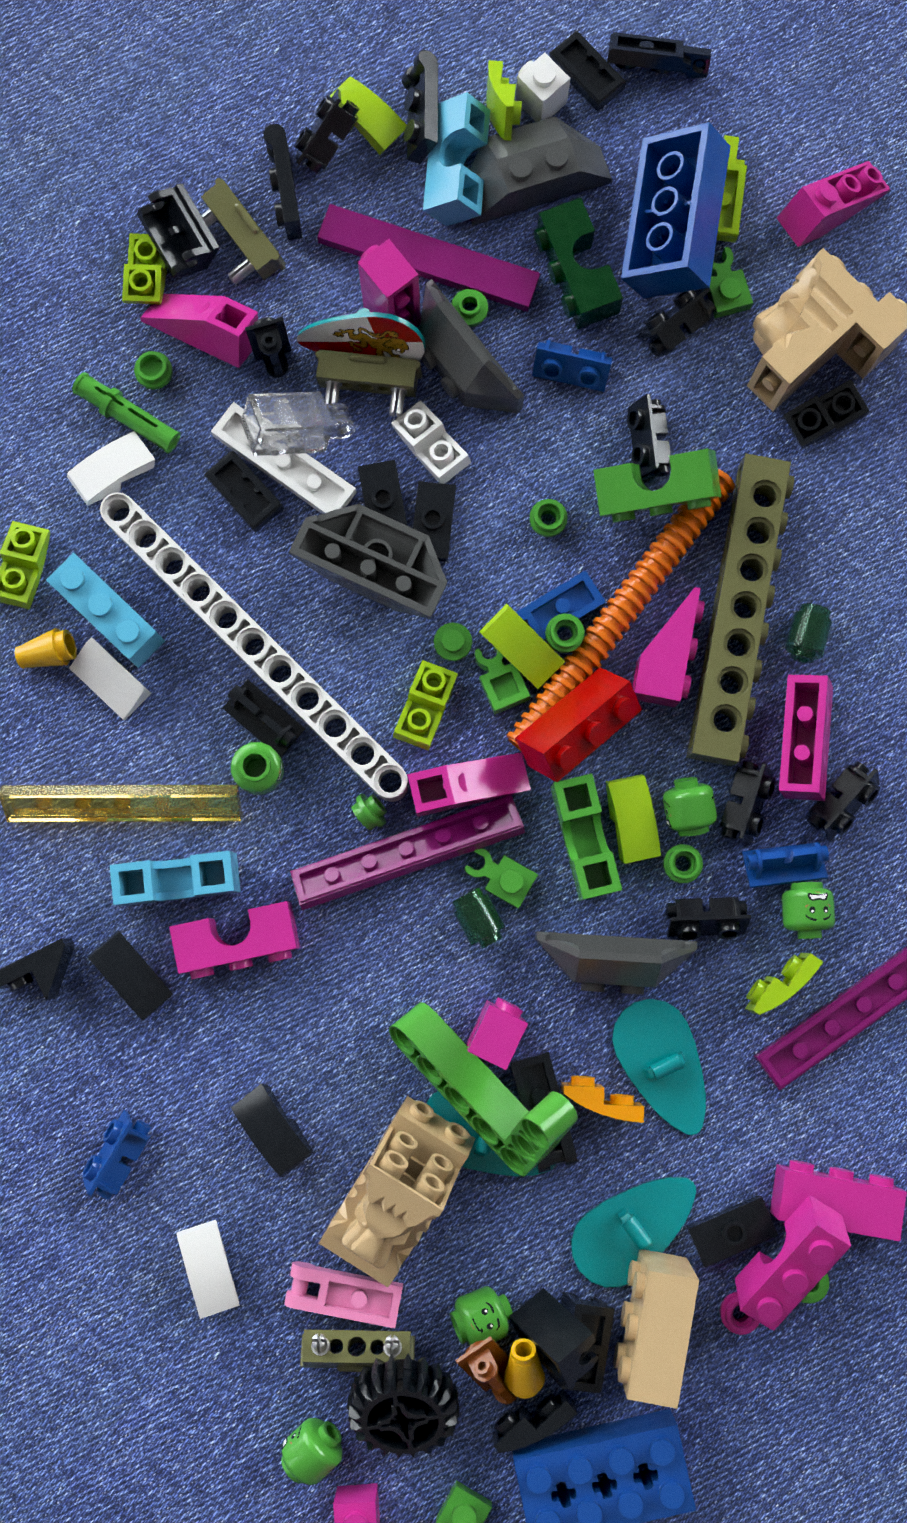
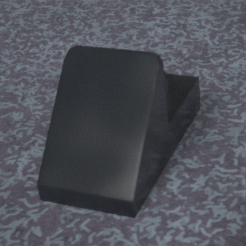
[0,938,75,1000]

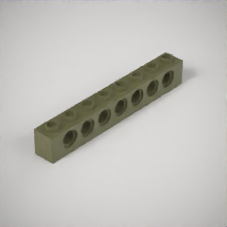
[686,453,795,767]

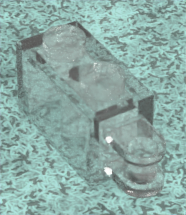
[241,391,356,456]

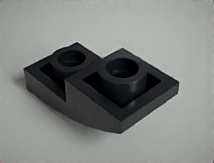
[783,379,870,448]
[87,930,173,1021]
[231,1083,314,1177]
[493,1389,578,1453]

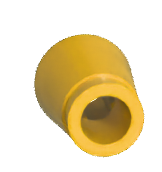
[15,628,77,669]
[504,1338,545,1399]

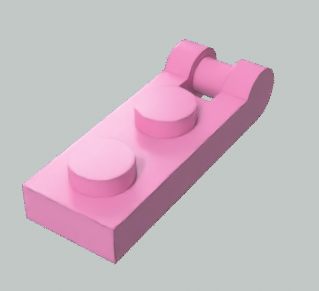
[284,1261,403,1329]

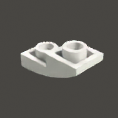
[391,400,471,484]
[67,431,155,506]
[176,1220,240,1319]

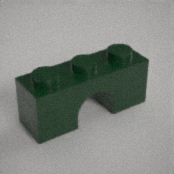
[534,198,623,329]

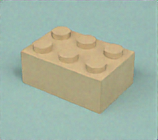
[613,1249,699,1409]

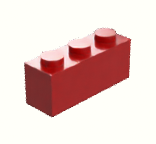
[515,667,642,782]

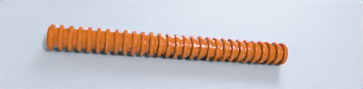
[507,469,736,751]

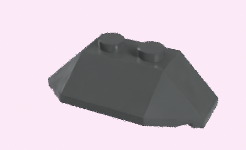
[470,116,612,226]
[419,279,524,413]
[289,504,447,619]
[535,931,697,994]

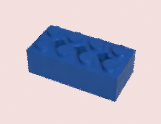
[621,122,730,299]
[512,1409,696,1523]

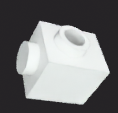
[516,53,570,122]

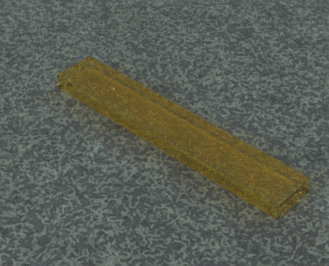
[0,785,242,822]

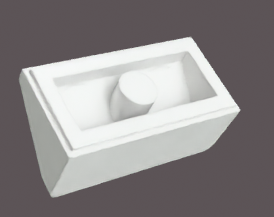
[69,637,152,721]

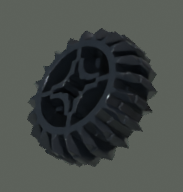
[347,1353,460,1459]

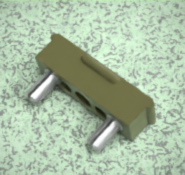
[201,178,286,284]
[315,350,423,417]
[300,1329,415,1372]

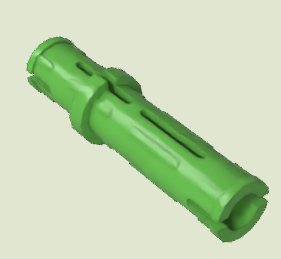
[72,372,181,454]

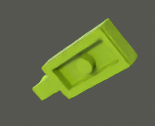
[717,135,747,243]

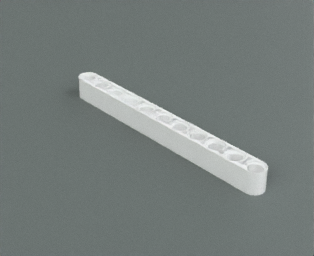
[100,492,409,802]

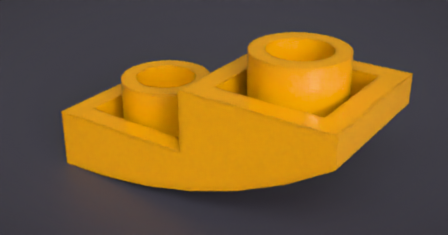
[561,1075,644,1123]

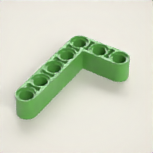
[389,1002,578,1177]

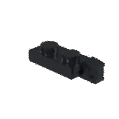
[607,32,711,78]

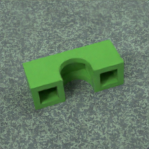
[593,448,721,523]
[550,773,622,901]

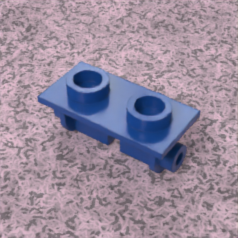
[532,339,612,392]
[742,842,829,888]
[82,1110,151,1200]

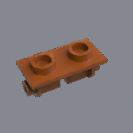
[456,1336,517,1405]

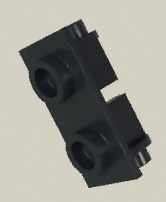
[294,88,360,173]
[637,288,716,356]
[245,317,292,378]
[627,394,671,478]
[222,679,306,757]
[719,761,776,846]
[807,761,880,842]
[666,897,751,940]

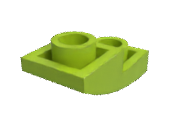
[486,60,522,141]
[330,76,407,155]
[122,233,167,305]
[0,521,51,610]
[479,603,565,689]
[393,660,458,751]
[606,774,661,864]
[745,953,823,1015]

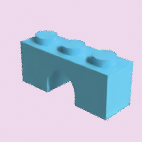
[423,92,490,226]
[46,552,165,668]
[110,851,241,906]

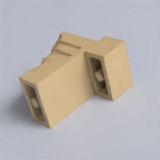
[747,248,907,412]
[319,1096,476,1287]

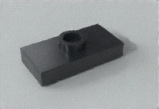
[549,31,626,112]
[204,450,284,533]
[358,460,407,525]
[413,481,456,562]
[686,1195,779,1267]

